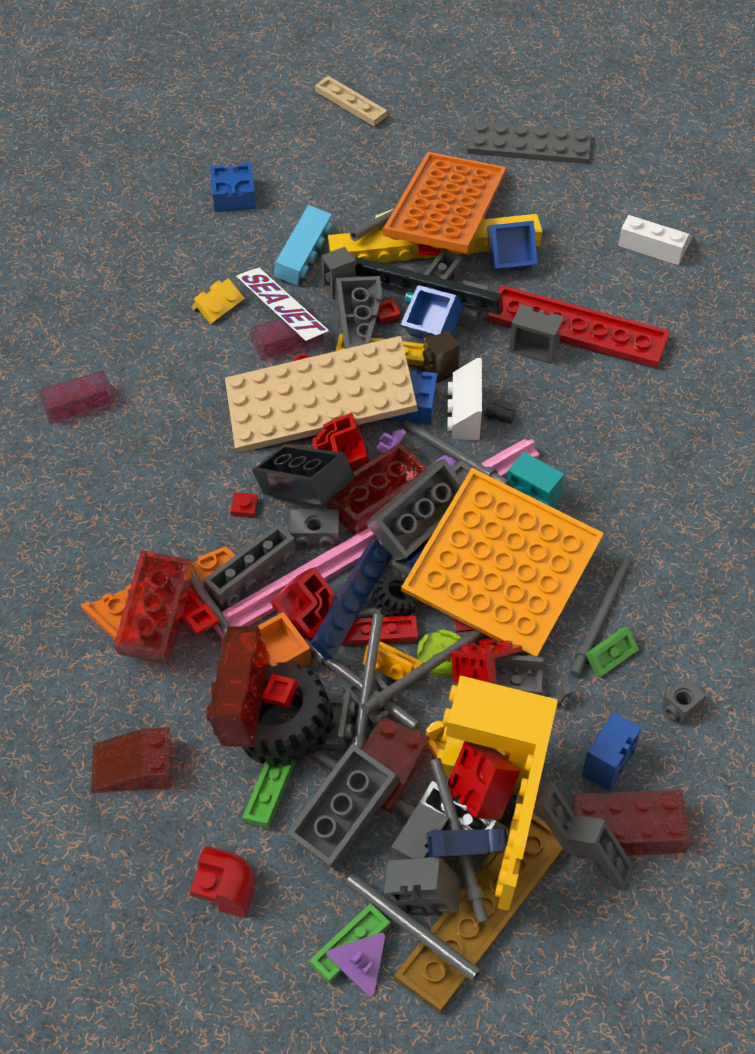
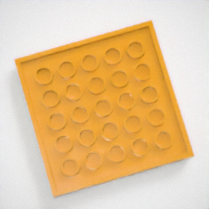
[401,468,604,657]

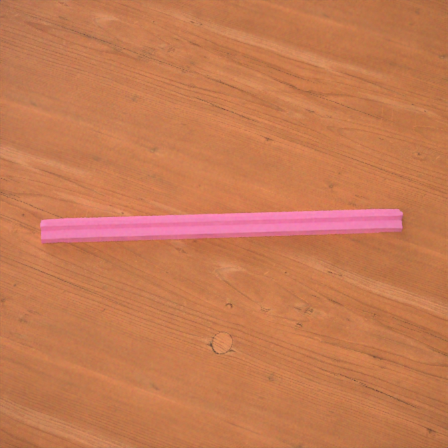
[213,439,540,641]

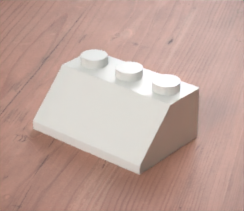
[618,215,692,265]
[447,358,482,440]

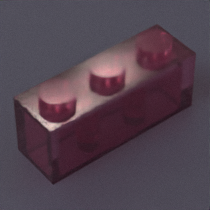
[251,309,323,360]
[38,370,115,424]

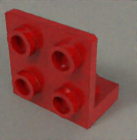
[451,639,523,684]

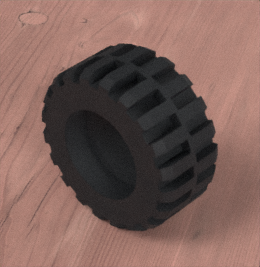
[228,662,333,766]

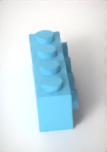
[274,205,333,285]

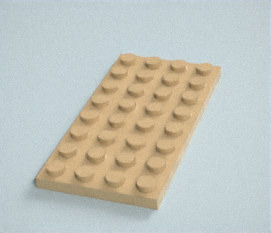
[225,336,418,452]

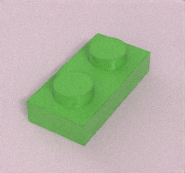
[586,627,639,676]

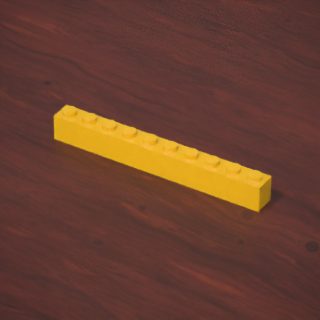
[328,214,542,263]

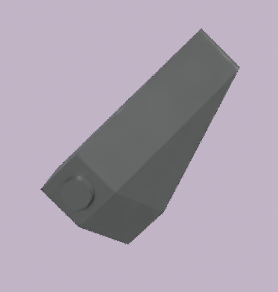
[335,276,382,349]

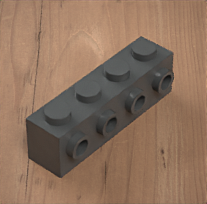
[203,524,296,611]

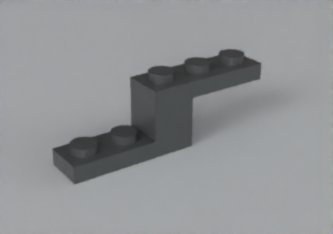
[534,782,634,890]

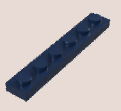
[310,539,391,661]

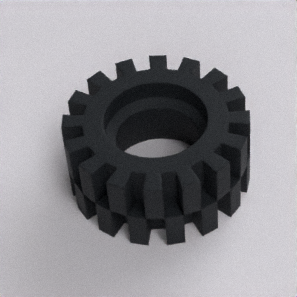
[372,572,420,617]

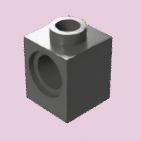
[662,678,706,725]

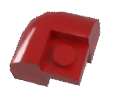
[312,412,369,469]
[269,567,335,639]
[190,846,255,918]

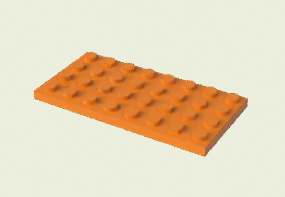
[383,152,506,253]

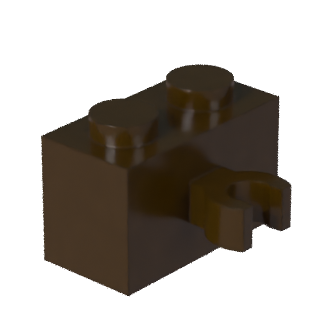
[422,330,460,383]

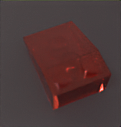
[363,716,430,813]
[91,727,173,793]

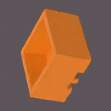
[240,612,311,671]

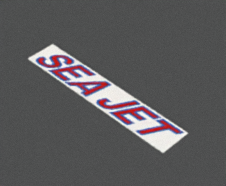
[236,268,329,341]

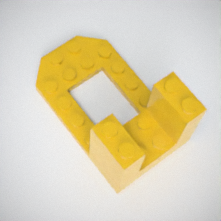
[437,676,558,911]

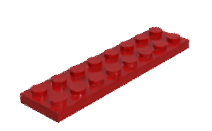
[487,285,670,368]

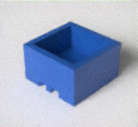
[210,163,256,212]
[487,221,538,270]
[401,285,465,338]
[386,371,437,425]
[582,712,642,792]

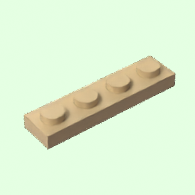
[315,76,387,126]

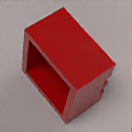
[448,741,521,819]

